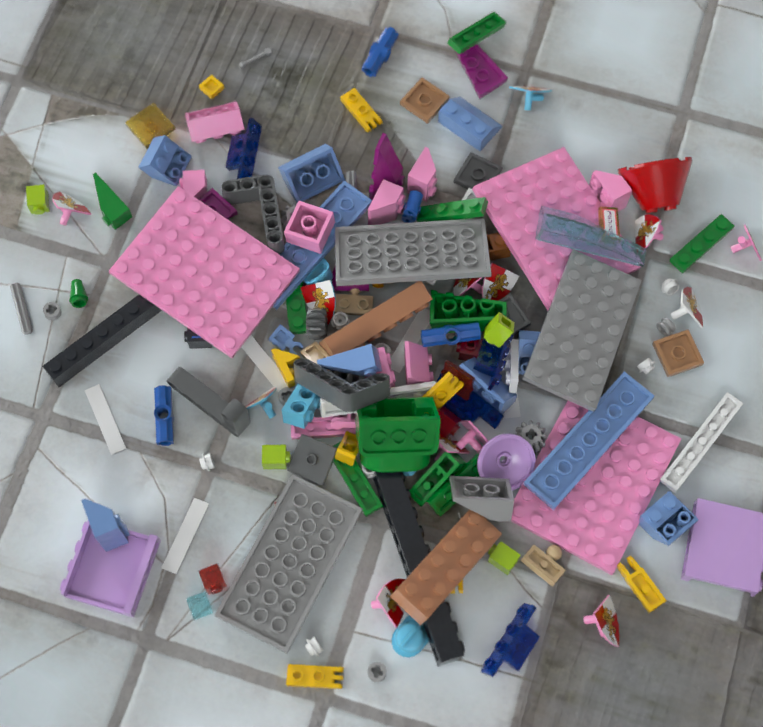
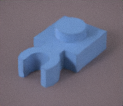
[268,324,303,355]

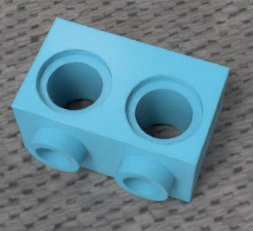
[282,384,321,429]

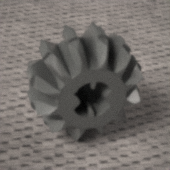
[306,308,328,340]

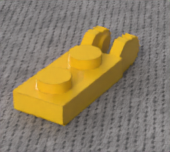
[617,556,666,613]

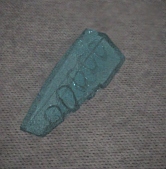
[535,206,646,267]

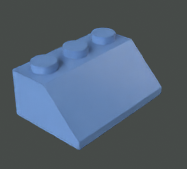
[438,97,502,151]
[278,144,345,203]
[458,357,517,417]
[81,499,130,552]

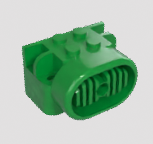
[355,397,440,473]

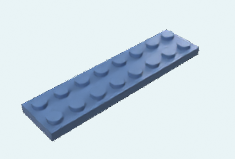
[273,181,372,310]
[523,371,655,510]

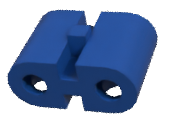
[401,190,423,223]

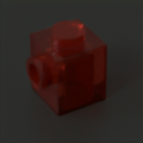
[198,563,227,595]

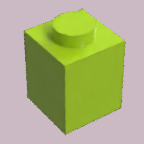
[26,184,50,215]
[484,312,515,348]
[262,445,291,469]
[488,541,521,575]

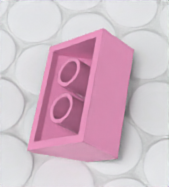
[185,101,245,143]

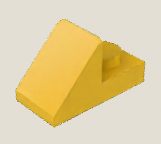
[271,348,300,388]
[335,431,359,466]

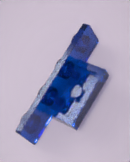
[225,118,262,179]
[473,335,514,391]
[437,368,504,429]
[481,603,540,677]

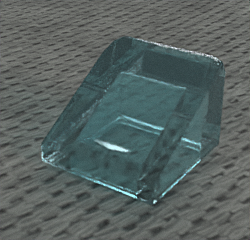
[186,592,213,620]

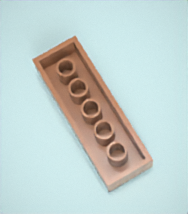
[319,281,432,356]
[390,509,502,625]

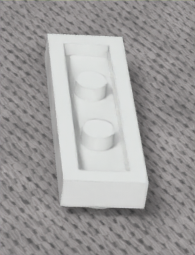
[505,339,519,393]

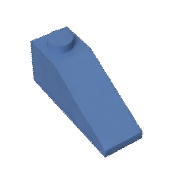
[317,344,382,377]

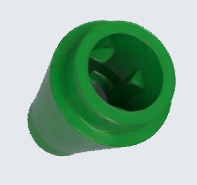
[69,279,88,308]

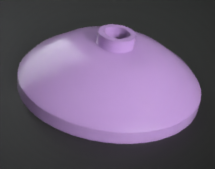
[477,434,536,490]

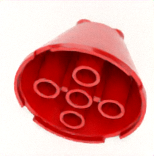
[618,157,693,214]

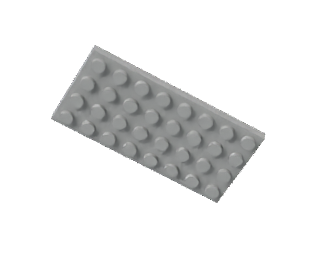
[335,218,491,286]
[522,249,642,412]
[215,474,362,654]

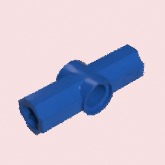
[362,27,399,77]
[421,322,481,347]
[154,385,174,446]

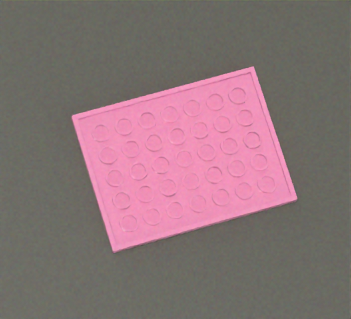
[472,147,642,311]
[109,186,300,358]
[511,397,681,575]

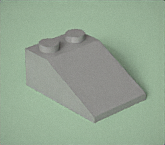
[450,476,514,522]

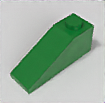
[93,172,132,230]
[409,451,467,507]

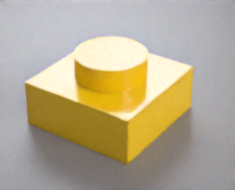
[199,74,225,99]

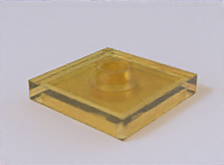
[125,103,176,149]

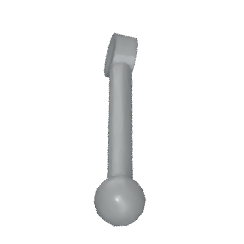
[239,48,271,68]

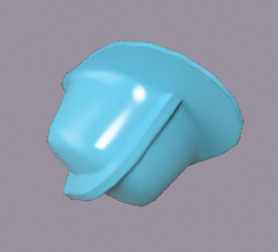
[304,258,333,285]
[391,615,429,658]

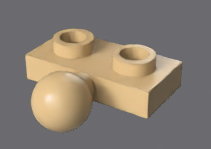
[335,289,373,315]
[521,545,566,587]

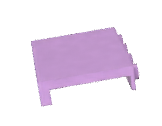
[681,498,763,597]
[60,521,161,618]

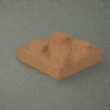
[400,77,450,124]
[652,329,704,377]

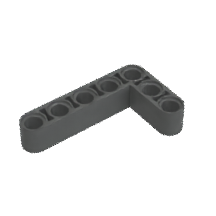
[221,175,285,254]
[294,358,390,412]
[166,367,251,437]

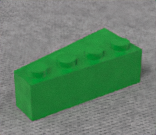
[430,290,509,333]

